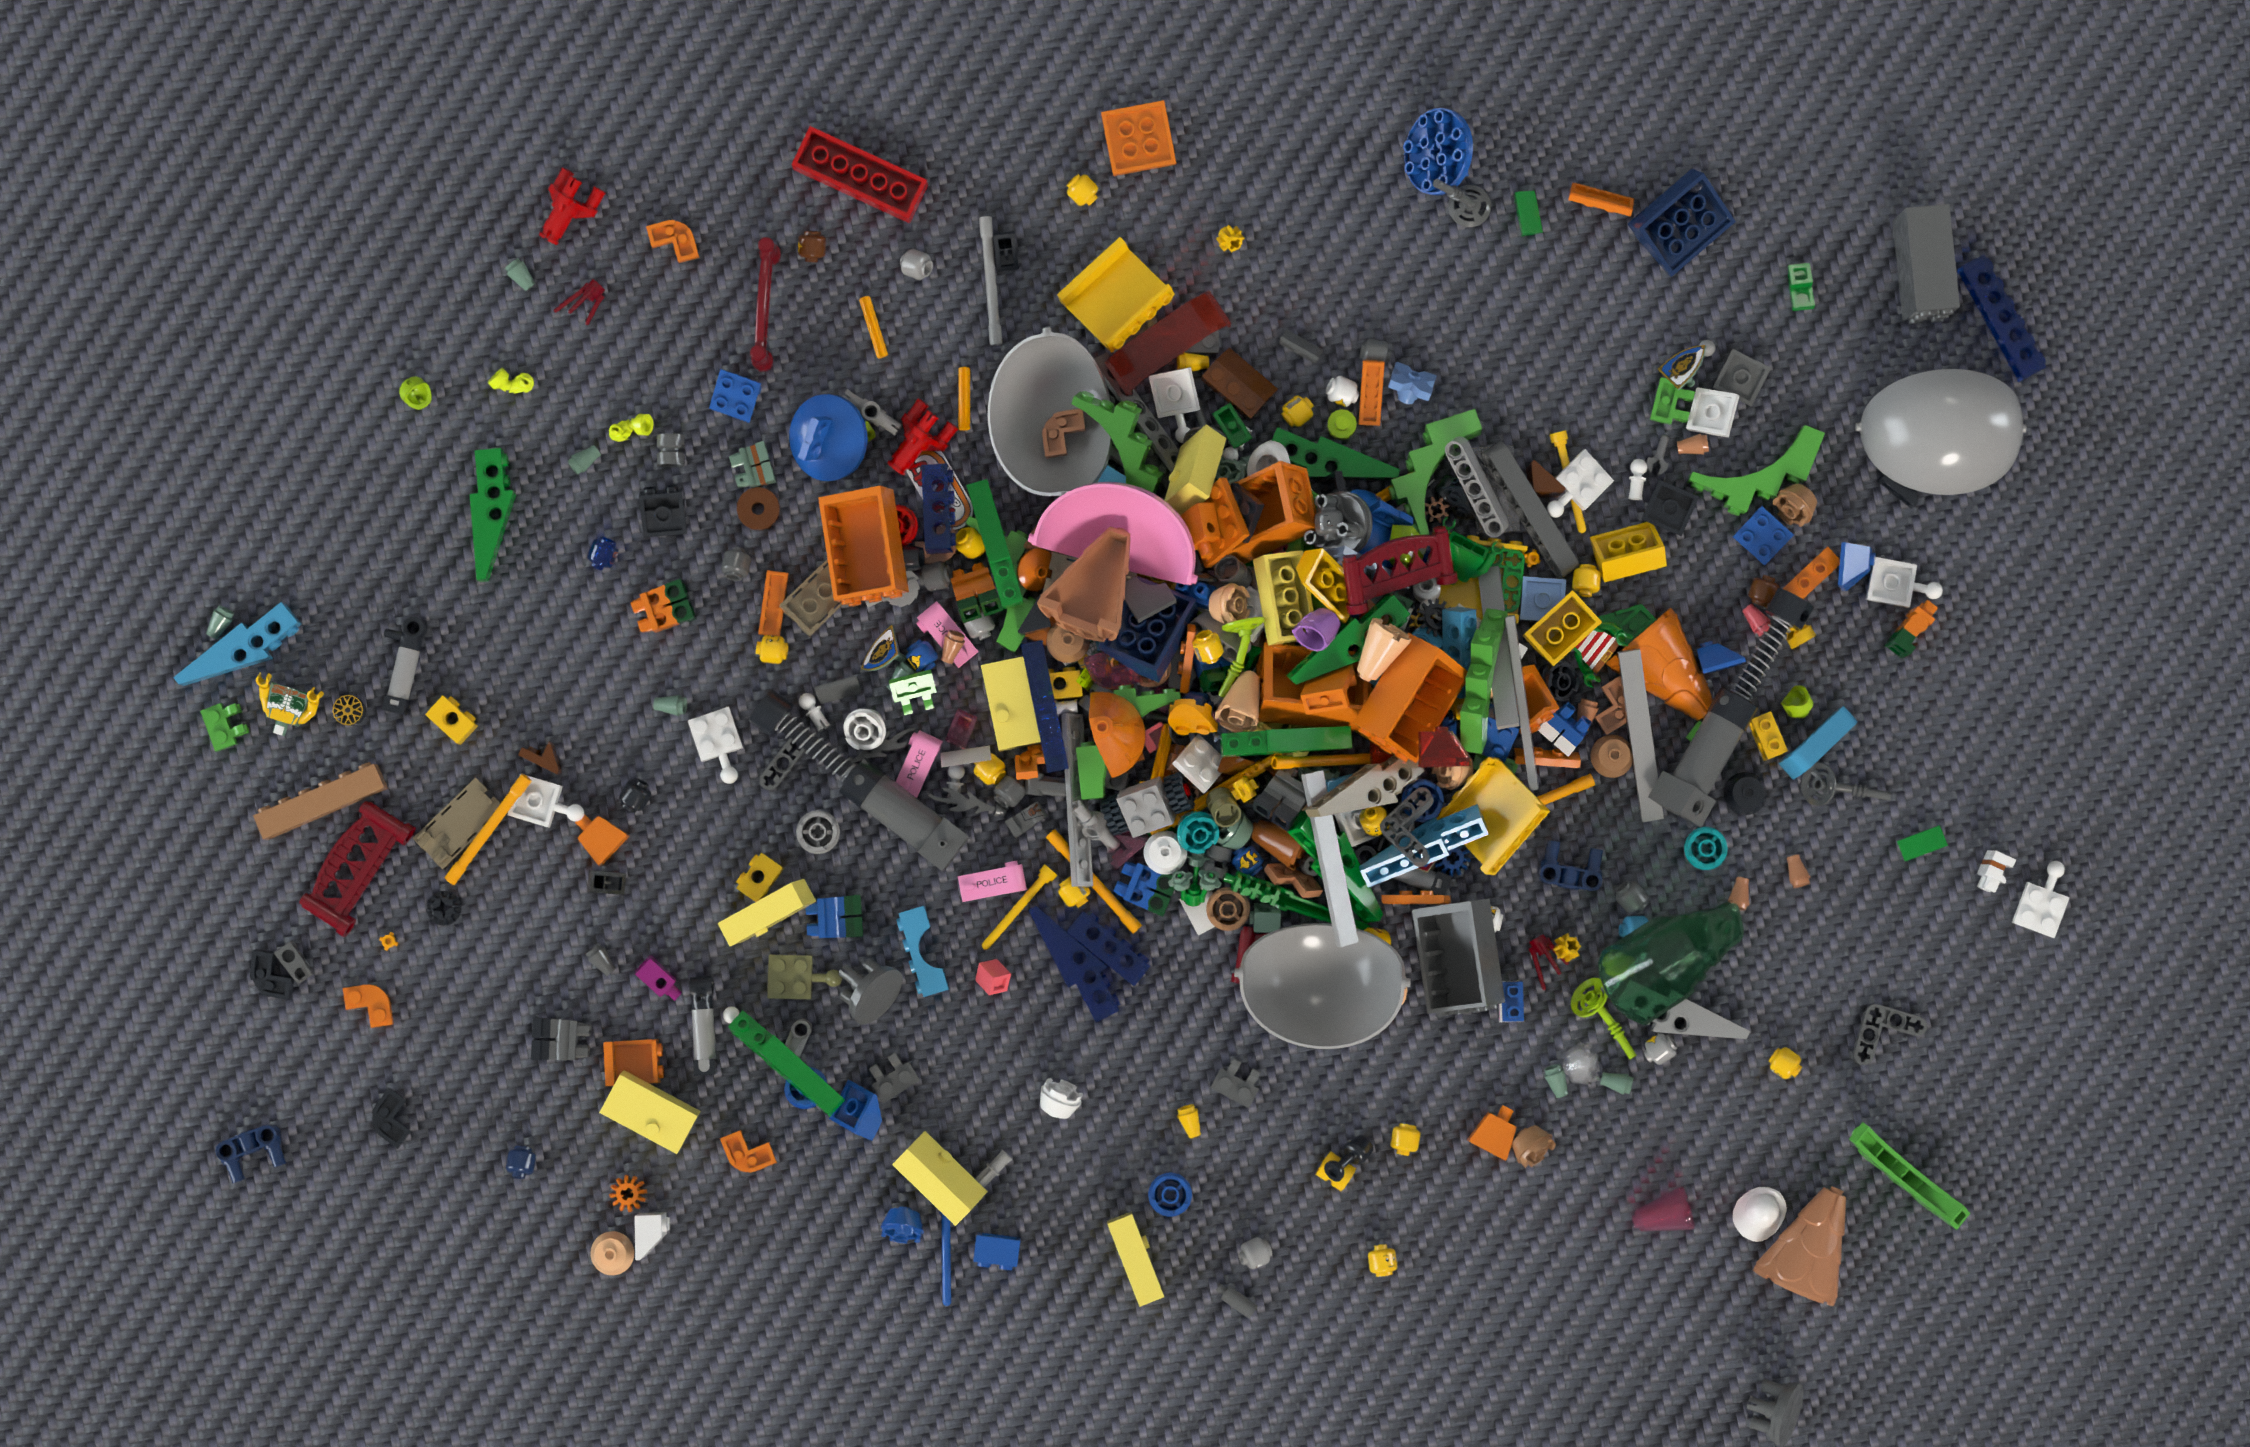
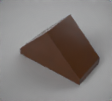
[1526,460,1566,498]

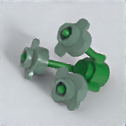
[1168,852,1221,907]

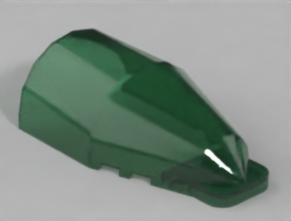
[1598,902,1744,1025]

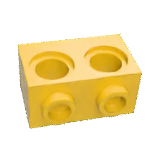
[1749,711,1788,761]

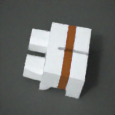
[1977,850,2016,893]

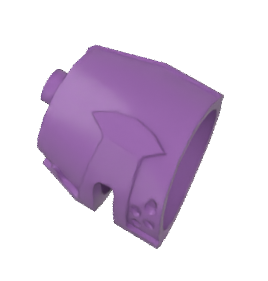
[1292,608,1341,652]

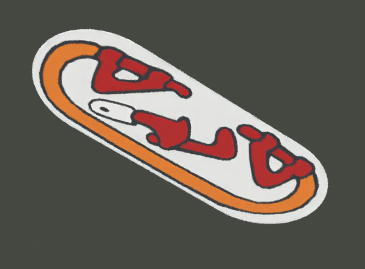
[906,451,973,530]

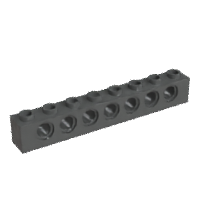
[1094,352,1179,490]

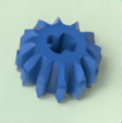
[1435,845,1471,876]

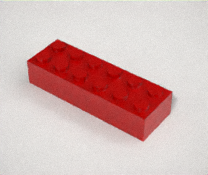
[791,126,928,224]

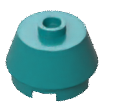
[1177,811,1219,854]
[1684,827,1728,870]

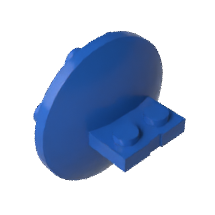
[1403,108,1473,195]
[789,394,868,481]
[1350,490,1413,569]

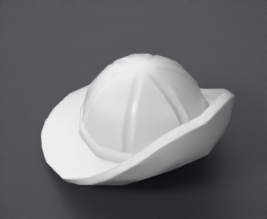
[1247,440,1291,476]
[1733,1187,1787,1242]

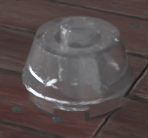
[1563,1042,1600,1085]

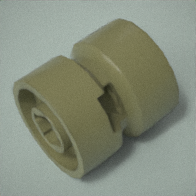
[1206,787,1241,827]

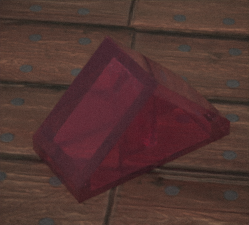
[945,708,979,750]

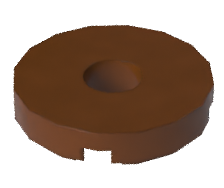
[736,487,780,531]

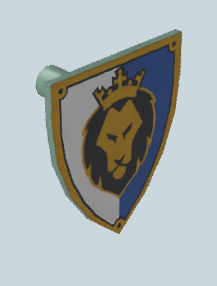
[1658,345,1706,390]
[861,625,906,671]

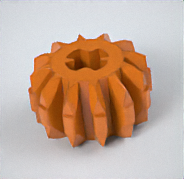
[609,1175,647,1212]

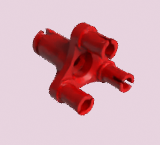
[539,167,606,245]
[887,398,959,476]

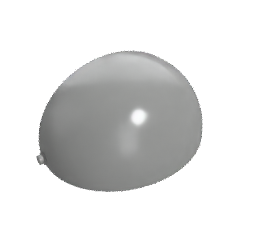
[988,328,1112,497]
[1855,369,2027,495]
[1234,923,1411,1049]

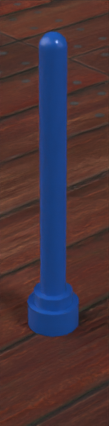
[937,1209,951,1306]

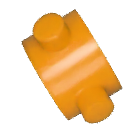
[1523,549,1541,568]
[379,932,398,951]

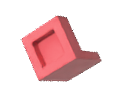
[1144,722,1163,754]
[975,959,1011,995]

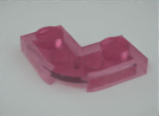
[1084,652,1140,689]

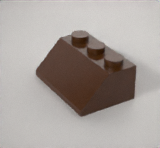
[1201,347,1278,422]

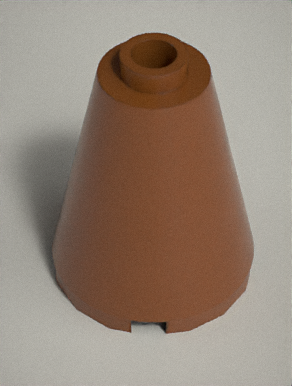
[1251,820,1307,870]

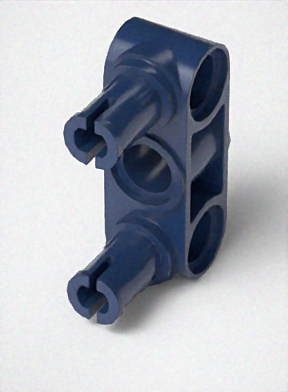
[1538,840,1603,891]
[215,1124,286,1184]

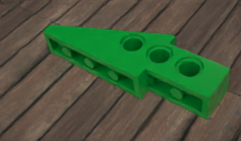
[1272,427,1400,480]
[470,448,516,582]
[966,479,1024,609]
[1286,593,1410,685]
[1220,726,1352,757]
[1288,810,1383,923]
[728,1010,845,1117]

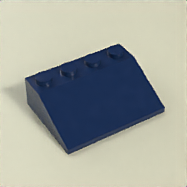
[1628,169,1736,277]
[1098,576,1198,682]

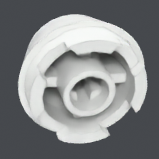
[844,709,886,750]
[1144,831,1187,874]
[1040,1078,1083,1119]

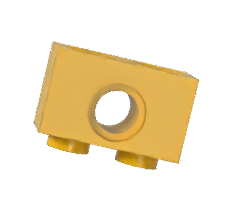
[1037,667,1083,702]
[425,695,478,745]
[736,853,784,902]

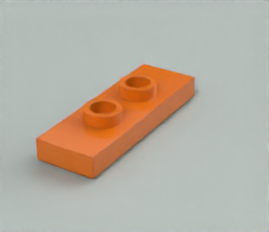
[1568,182,1634,217]
[1358,360,1385,426]
[1782,547,1840,599]
[758,570,789,636]
[1177,624,1196,693]
[1513,747,1581,768]
[1382,891,1451,904]

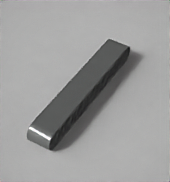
[1481,441,1579,579]

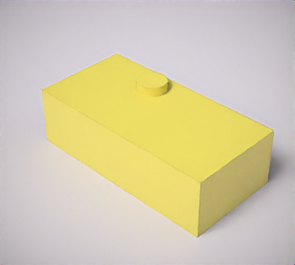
[1165,424,1226,515]
[1253,550,1314,646]
[981,656,1042,752]
[718,879,816,946]
[599,1070,701,1154]
[892,1131,988,1226]
[1107,1211,1164,1307]

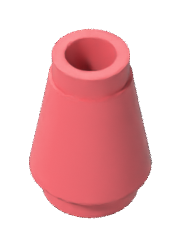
[1742,604,1771,636]

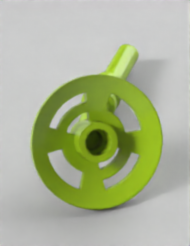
[1218,617,1265,698]
[1571,978,1637,1060]

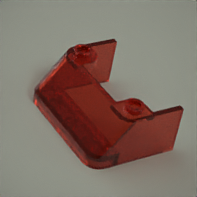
[1370,727,1471,767]

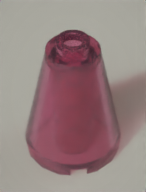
[1632,1186,1695,1232]

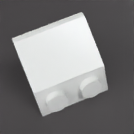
[635,1212,670,1260]

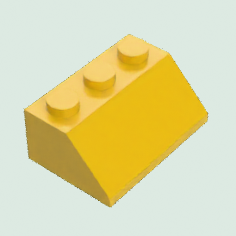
[1590,522,1667,582]
[1296,548,1350,623]
[1522,590,1602,666]

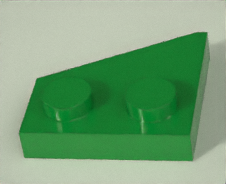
[1598,604,1656,648]

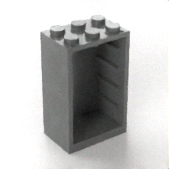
[1892,204,1960,325]
[1412,898,1505,1017]

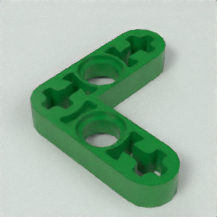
[1484,546,1525,613]

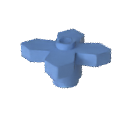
[1388,362,1436,404]

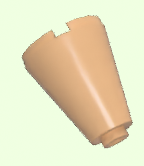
[1357,618,1411,682]
[1215,671,1261,733]

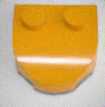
[1168,699,1218,735]

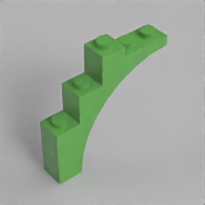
[1071,391,1164,495]
[1388,409,1482,535]
[1686,425,1825,516]
[965,516,1036,654]
[1460,608,1508,754]
[1076,685,1182,800]
[1849,1122,1970,1230]

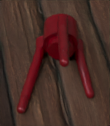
[554,279,605,325]
[1528,934,1569,990]

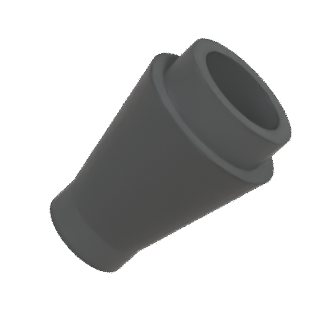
[585,943,616,976]

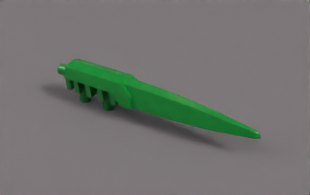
[1222,871,1372,930]

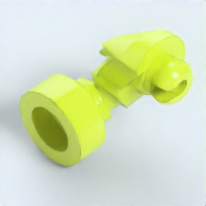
[487,368,534,394]
[609,414,654,442]

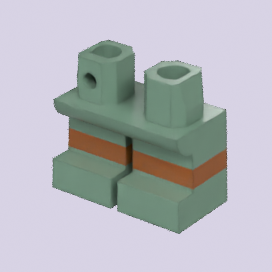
[729,441,777,488]

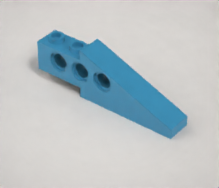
[173,602,302,686]
[1359,804,1489,888]

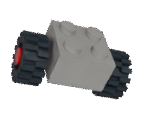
[1101,772,1195,838]

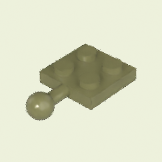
[767,955,842,999]

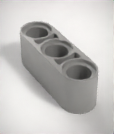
[1189,610,1251,663]

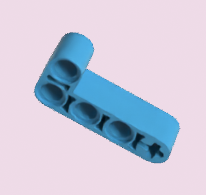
[1778,705,1858,780]

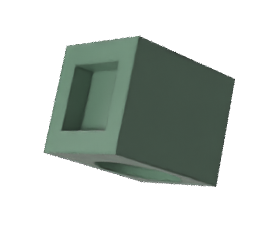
[1249,903,1281,933]

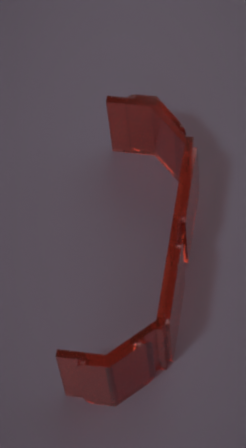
[1104,290,1232,396]

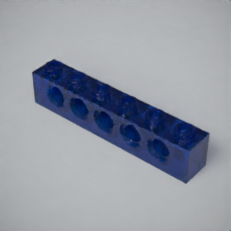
[1957,254,2046,382]

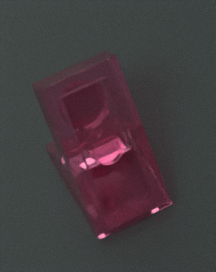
[1111,835,1148,870]

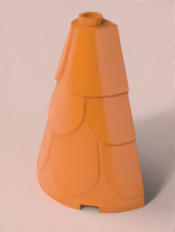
[1606,607,1713,721]
[1089,692,1145,778]

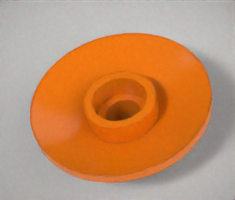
[1017,548,1053,591]

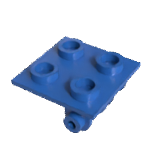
[709,369,762,423]
[1733,506,1794,565]

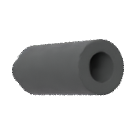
[1216,1283,1258,1318]

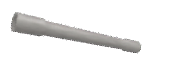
[979,216,1003,346]

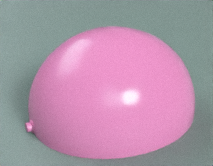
[1028,482,1198,586]

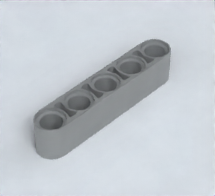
[1445,436,1509,538]

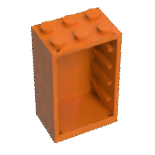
[1227,461,1317,564]
[818,486,909,606]
[1353,633,1468,763]
[1256,643,1371,731]

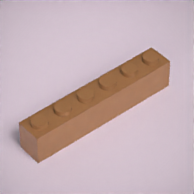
[253,762,388,840]

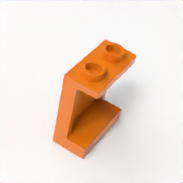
[1300,664,1358,715]
[1514,664,1559,734]
[603,1039,664,1086]

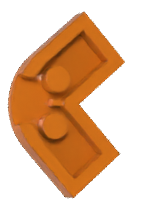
[646,220,700,263]
[1015,742,1059,780]
[343,985,394,1028]
[720,1130,777,1173]

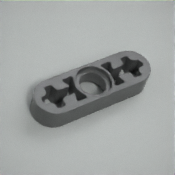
[760,739,806,791]

